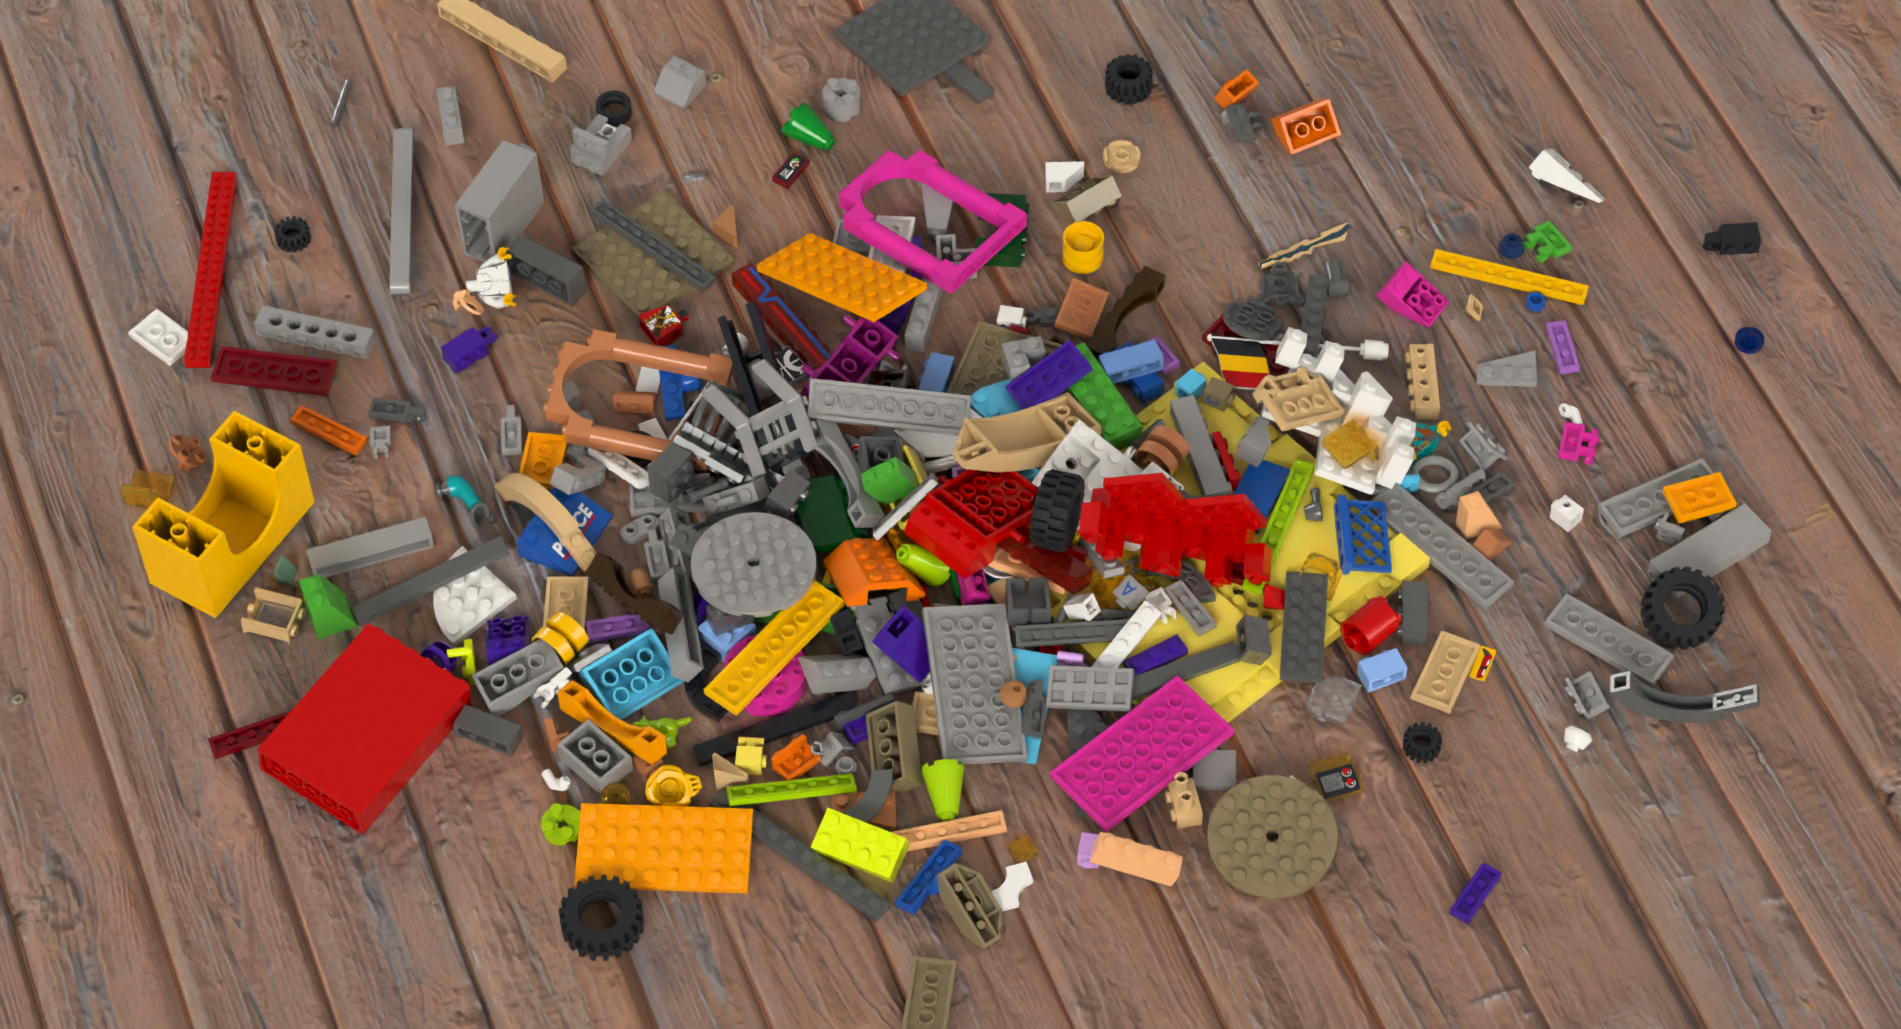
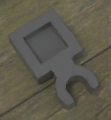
[1026,306,1060,327]

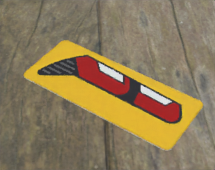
[1469,646,1496,682]

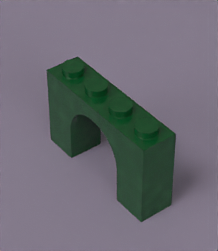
[974,193,1029,268]

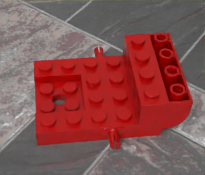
[904,469,1038,579]

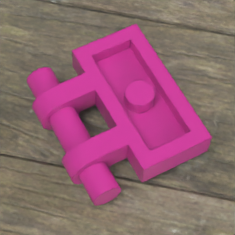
[1558,422,1599,465]

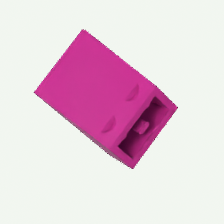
[1376,262,1450,328]

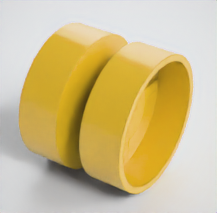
[1063,221,1104,274]
[532,611,589,668]

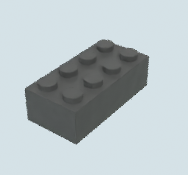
[506,234,586,307]

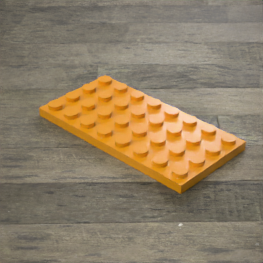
[757,233,927,322]
[574,803,753,893]

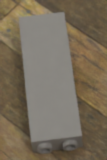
[1647,503,1772,601]

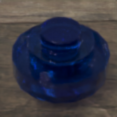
[1734,327,1765,354]

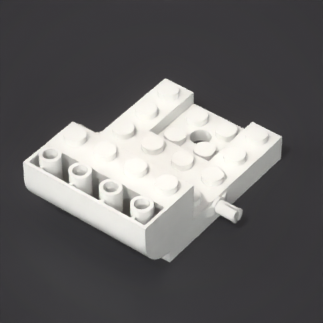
[1032,419,1184,551]

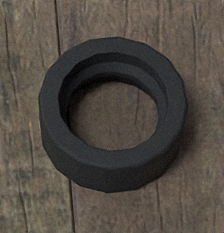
[595,90,632,127]

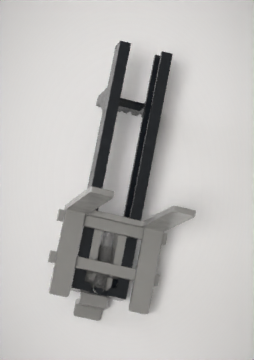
[701,301,818,479]

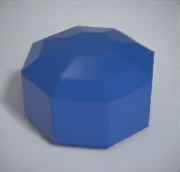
[1526,292,1545,312]

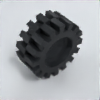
[274,216,311,253]
[1403,722,1442,763]

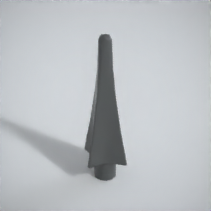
[1093,608,1136,621]

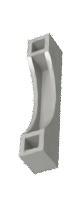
[1236,409,1275,467]
[813,419,884,528]

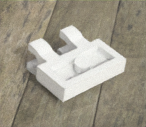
[533,667,572,709]

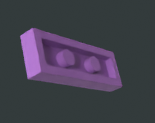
[1545,320,1580,374]
[586,614,650,643]

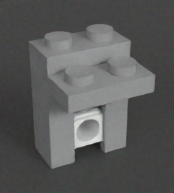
[570,114,632,176]

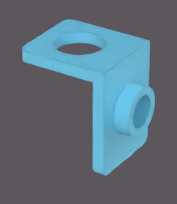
[1398,474,1420,493]

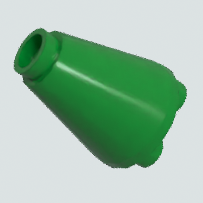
[781,102,836,152]

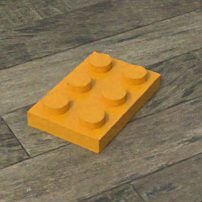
[519,432,568,488]
[1662,472,1737,524]

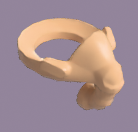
[453,289,484,315]

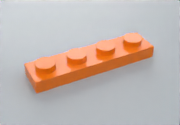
[290,405,368,456]

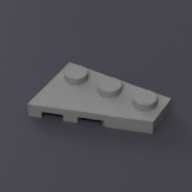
[1476,350,1537,387]

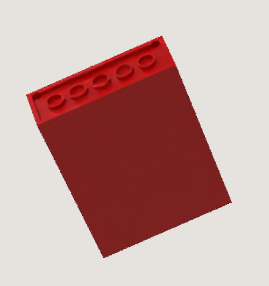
[257,623,472,835]

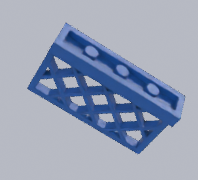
[1333,495,1392,575]

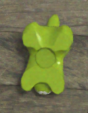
[633,715,692,750]

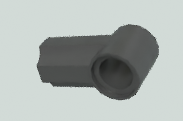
[1325,259,1349,297]

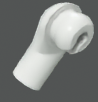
[1559,403,1583,425]
[541,769,571,791]

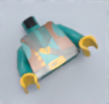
[1392,421,1452,466]

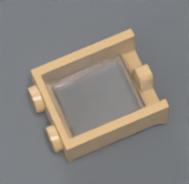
[241,587,306,644]

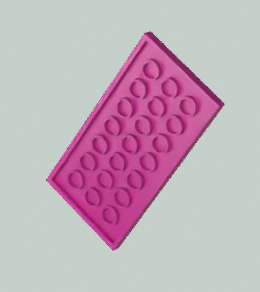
[1049,675,1235,833]

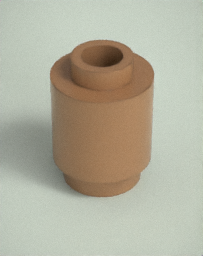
[629,568,654,600]

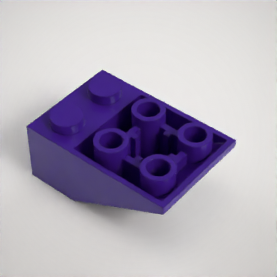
[872,605,930,683]
[486,616,530,666]

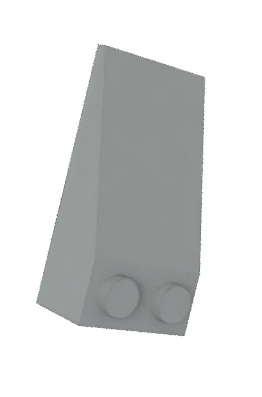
[472,639,564,716]

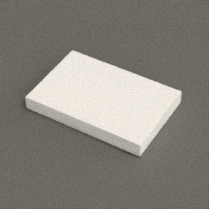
[128,309,188,366]

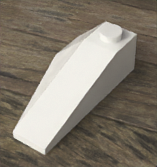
[1529,148,1605,203]

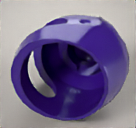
[421,641,457,672]

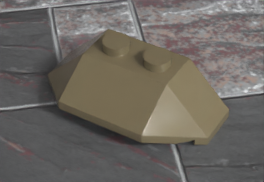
[937,863,1002,950]

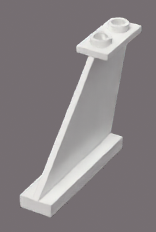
[893,408,982,463]

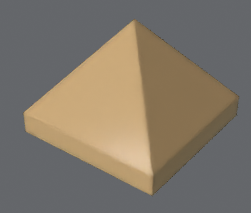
[1464,294,1483,321]

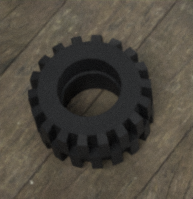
[1105,54,1153,105]

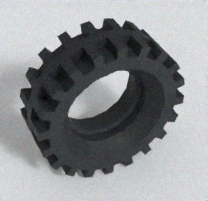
[559,875,644,961]

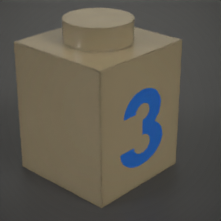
[1203,377,1235,412]

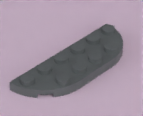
[1066,709,1109,818]

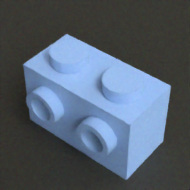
[1357,648,1407,693]

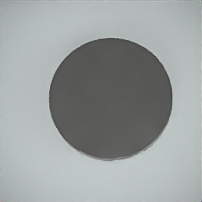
[1223,300,1283,341]

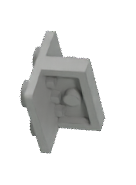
[1459,421,1508,471]

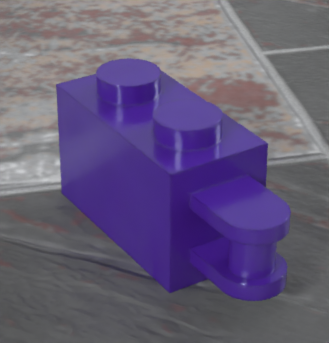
[441,326,498,373]

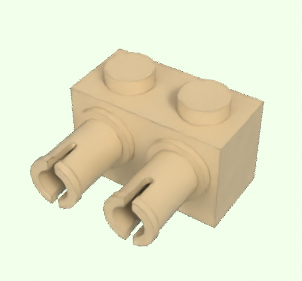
[1164,772,1203,829]

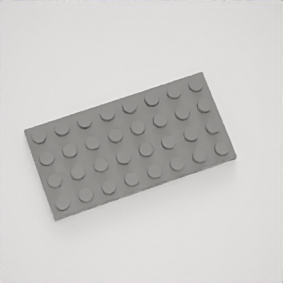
[922,604,1028,765]

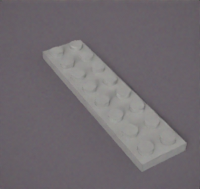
[807,378,971,436]
[1369,482,1514,609]

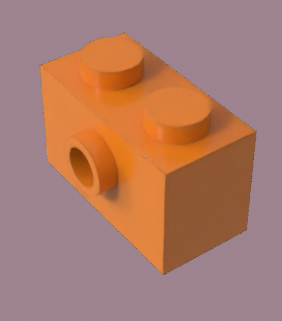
[1214,69,1259,110]

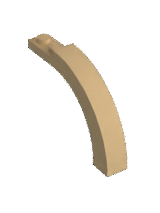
[494,473,597,573]

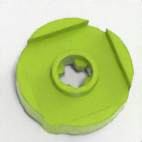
[540,803,580,846]

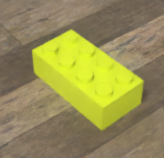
[811,808,910,883]

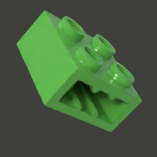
[861,457,919,506]

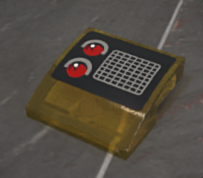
[1307,753,1364,802]

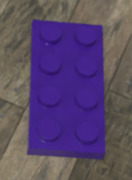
[1005,340,1093,410]

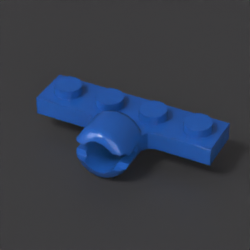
[659,345,702,421]
[895,840,963,915]

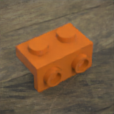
[771,734,821,781]

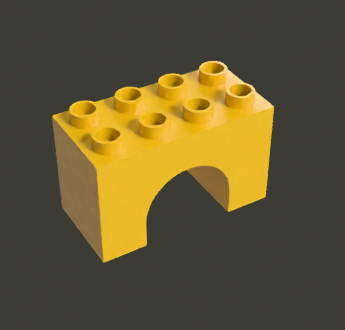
[132,411,315,618]

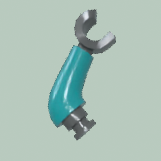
[436,475,497,528]

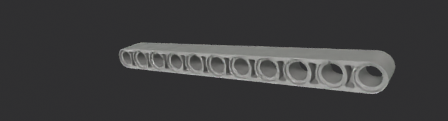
[389,127,415,295]

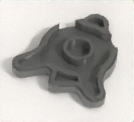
[1256,262,1305,307]

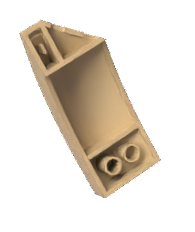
[952,392,1101,472]

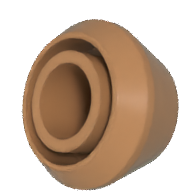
[999,680,1027,708]

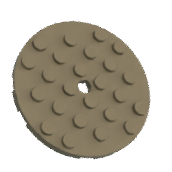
[1207,775,1338,900]

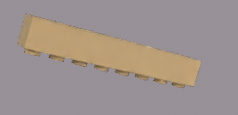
[437,0,567,83]

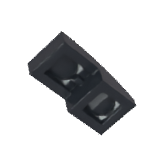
[830,609,864,656]

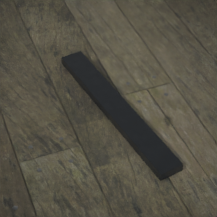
[693,691,857,767]

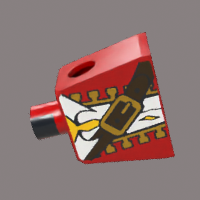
[638,305,689,347]

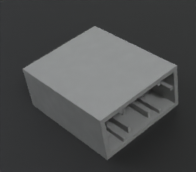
[455,140,544,262]

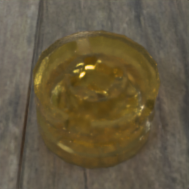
[600,783,632,805]

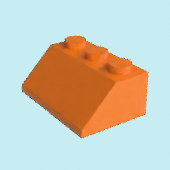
[1271,98,1341,155]

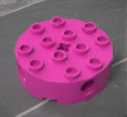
[724,634,808,717]

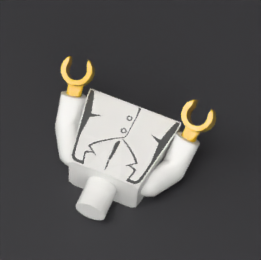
[466,247,517,309]

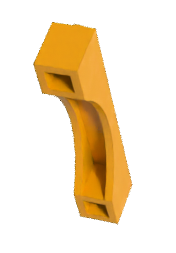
[558,680,667,765]

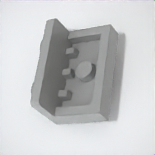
[1565,671,1610,720]

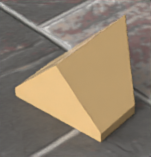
[712,753,749,792]

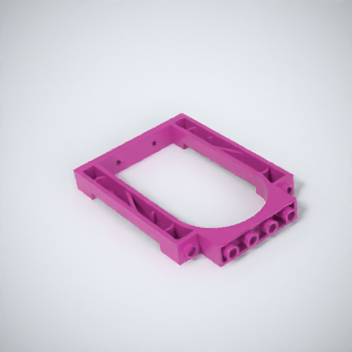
[839,150,1027,294]

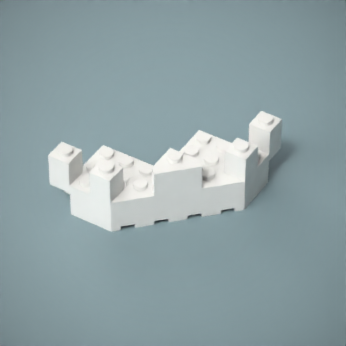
[1262,327,1416,495]

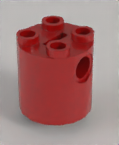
[1340,596,1401,655]

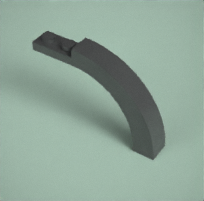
[1610,671,1760,723]

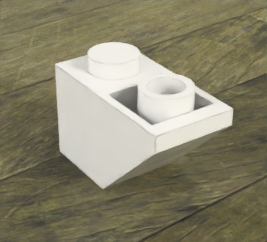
[1045,161,1084,192]

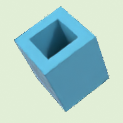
[1175,369,1207,400]

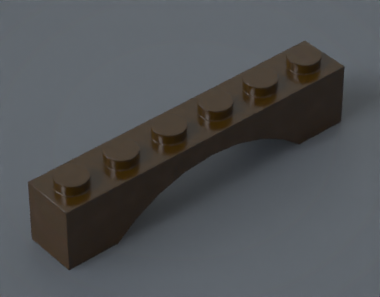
[1086,266,1165,363]
[585,552,685,635]

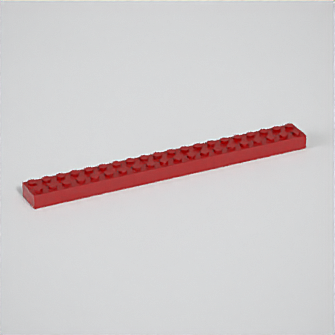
[184,172,237,368]

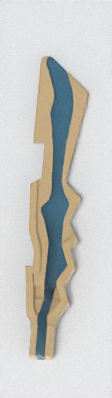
[1259,223,1349,269]

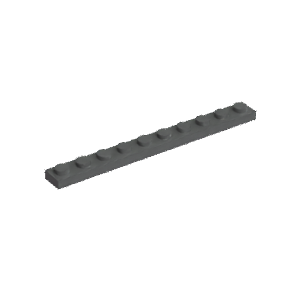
[710,788,890,922]

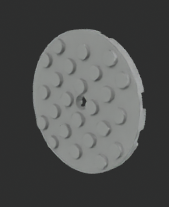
[691,512,816,617]

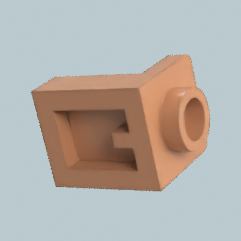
[544,718,570,751]
[632,756,664,781]

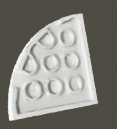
[433,546,517,647]

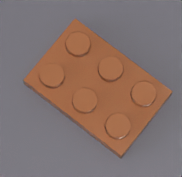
[1054,278,1109,340]

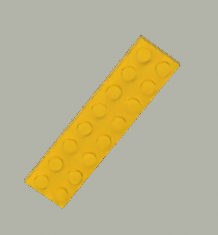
[704,580,845,716]

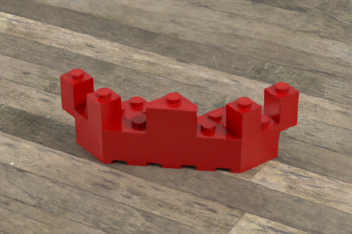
[1079,473,1272,587]

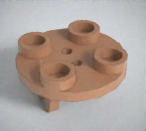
[169,434,207,471]

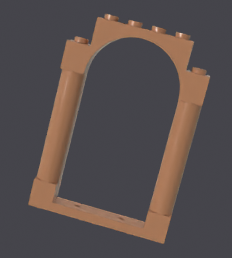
[543,329,734,472]

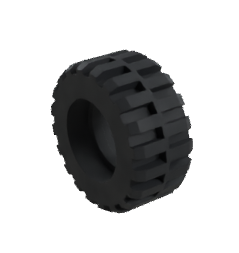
[1029,469,1085,552]
[1640,566,1725,650]

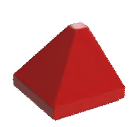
[1263,584,1285,610]

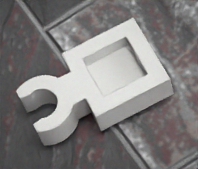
[1143,587,1176,624]

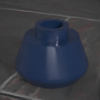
[1498,234,1525,259]

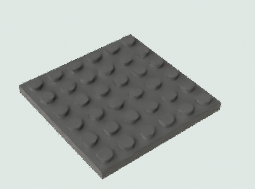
[833,0,990,96]

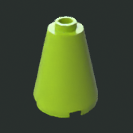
[896,544,951,587]
[922,759,964,821]

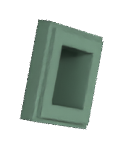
[274,555,297,586]

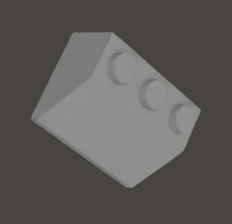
[798,652,876,694]

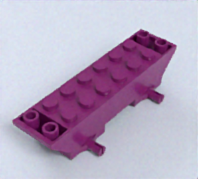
[800,314,901,422]

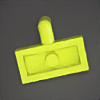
[447,639,476,686]

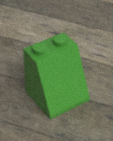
[298,574,358,640]

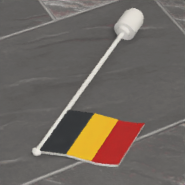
[1207,334,1389,390]

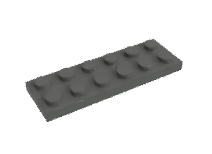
[1279,571,1328,683]

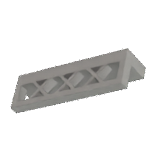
[658,507,692,578]

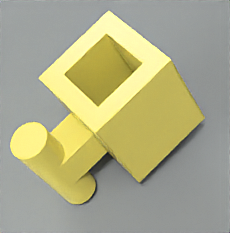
[735,737,767,775]

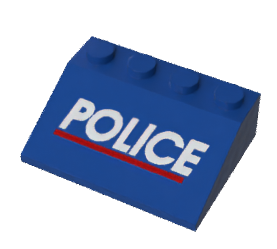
[517,487,613,577]

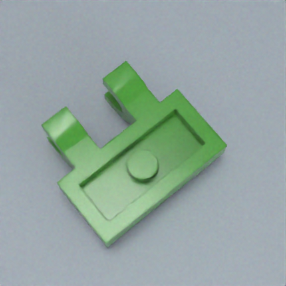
[1524,221,1572,263]

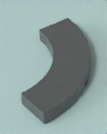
[1145,560,1216,603]
[841,769,894,823]

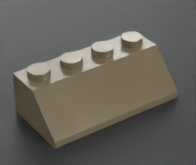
[865,701,923,792]

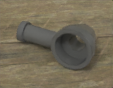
[1304,488,1323,522]

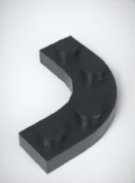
[684,645,728,722]

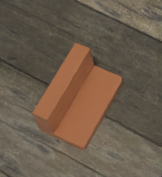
[613,391,656,414]

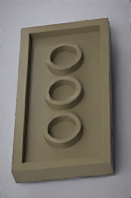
[902,956,957,1029]

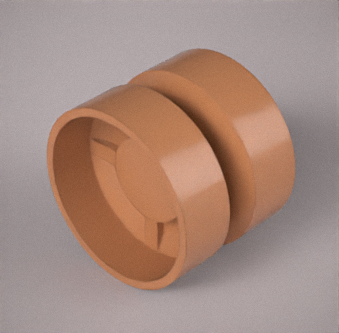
[1135,425,1190,476]

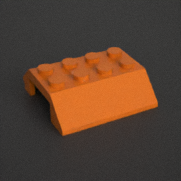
[823,537,926,607]

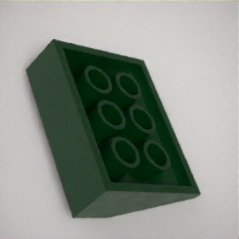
[796,475,870,553]

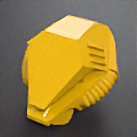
[645,765,702,807]

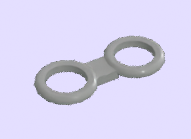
[1356,455,1459,496]

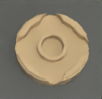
[1103,140,1141,173]

